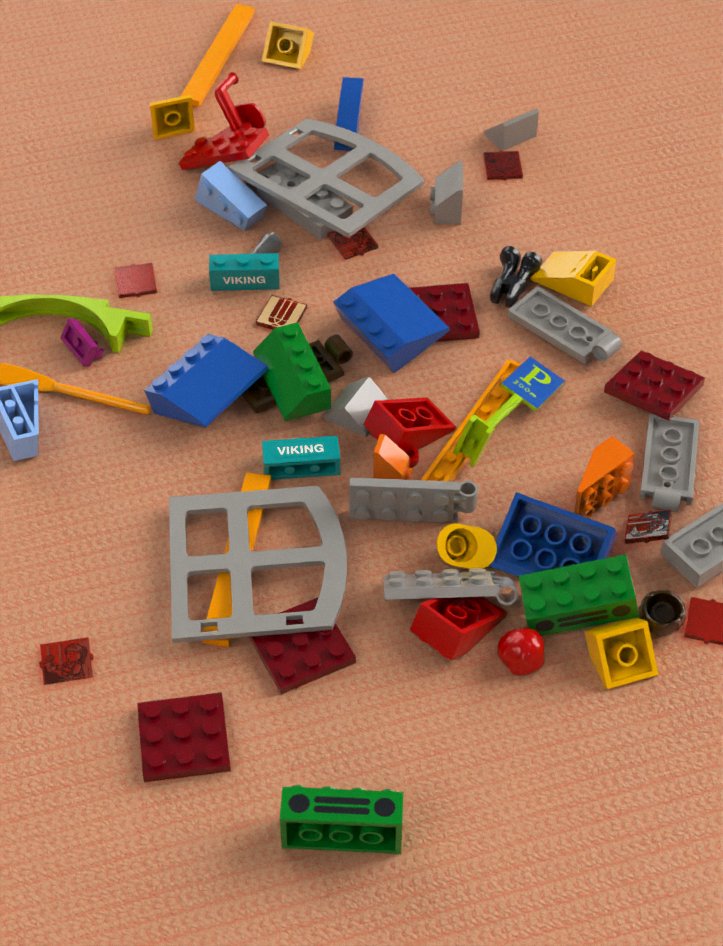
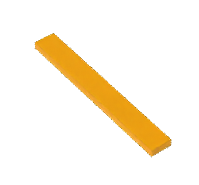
[180,4,255,107]
[421,359,521,481]
[202,472,271,647]

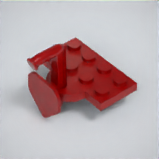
[179,72,269,170]

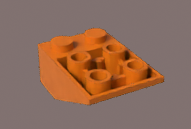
[574,436,635,518]

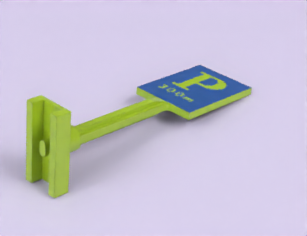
[453,356,565,467]

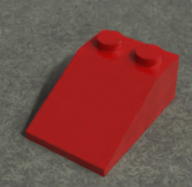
[363,397,456,454]
[410,597,507,661]

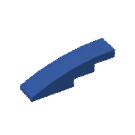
[334,77,364,151]

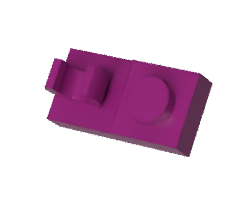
[60,319,104,366]

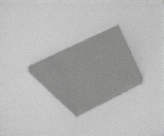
[483,108,539,151]
[323,377,388,437]

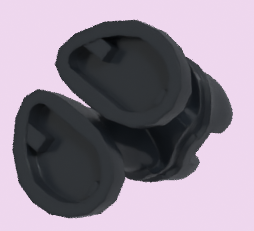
[490,246,542,308]

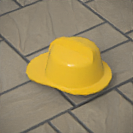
[436,524,497,569]

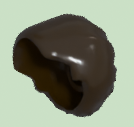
[638,590,686,636]

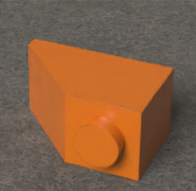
[373,434,413,480]

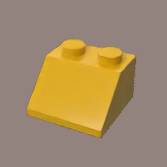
[262,21,314,69]
[584,618,659,689]

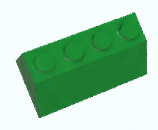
[253,322,331,422]

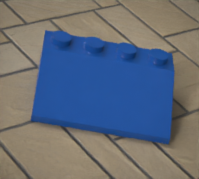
[333,273,450,373]
[144,334,268,428]
[489,492,617,577]

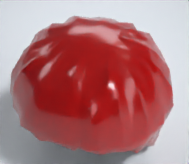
[497,627,545,676]

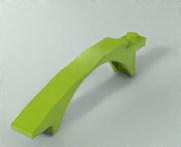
[0,295,153,353]

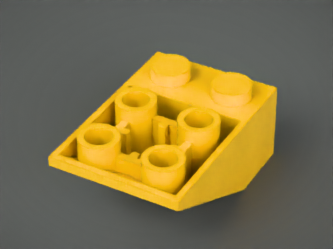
[531,251,617,307]

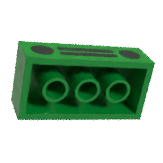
[519,554,639,636]
[279,785,404,854]

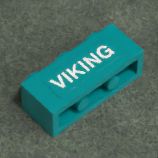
[209,253,280,291]
[262,436,341,480]

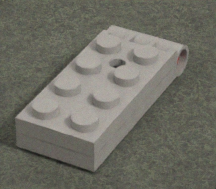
[247,162,353,240]
[660,503,723,588]

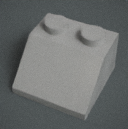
[430,161,463,225]

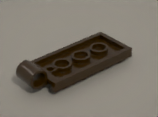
[241,334,353,414]

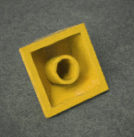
[149,95,195,140]

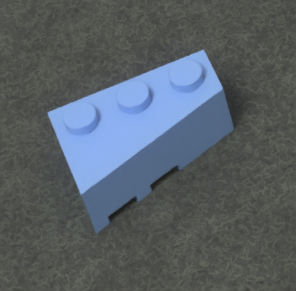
[195,161,267,231]
[0,379,38,461]

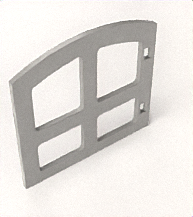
[229,118,424,238]
[169,486,347,643]

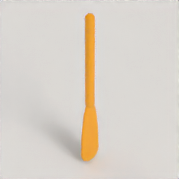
[0,363,152,415]

